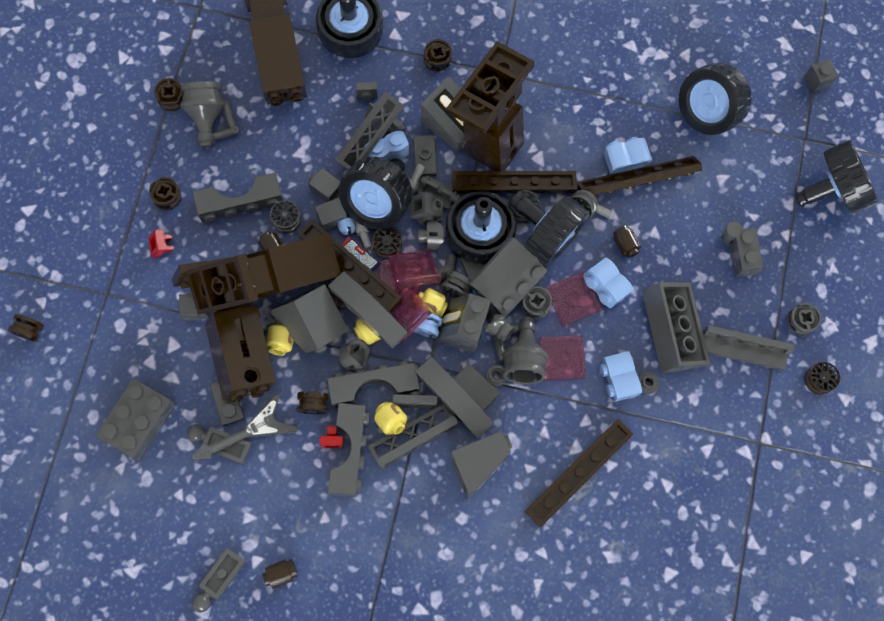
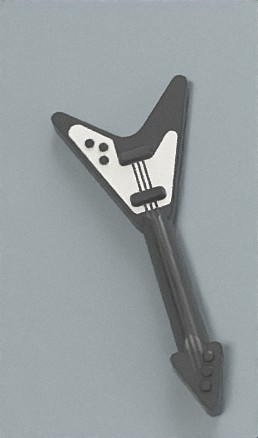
[191,394,298,460]

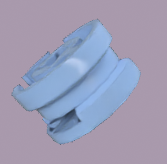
[409,310,443,338]

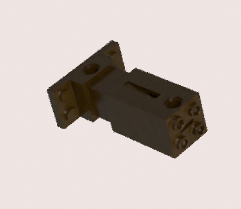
[245,0,307,106]
[446,41,535,171]
[186,233,341,315]
[172,257,276,402]

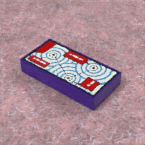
[340,235,380,272]

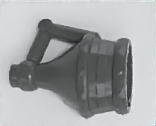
[180,81,239,147]
[492,317,549,384]

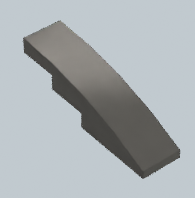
[328,272,408,349]
[414,356,494,438]

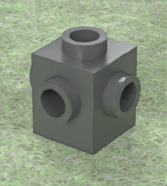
[410,192,443,224]

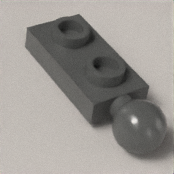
[187,424,252,465]
[192,548,247,613]

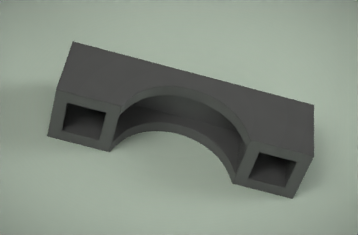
[193,172,283,223]
[327,361,419,408]
[328,403,370,497]

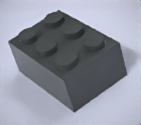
[95,378,176,462]

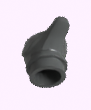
[484,310,515,342]

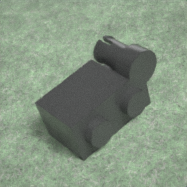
[721,222,763,277]

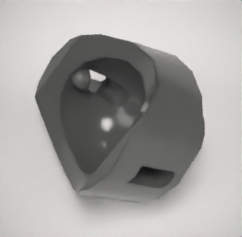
[418,221,444,250]
[338,339,370,372]

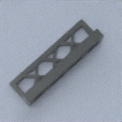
[335,92,404,169]
[702,325,794,371]
[368,404,458,470]

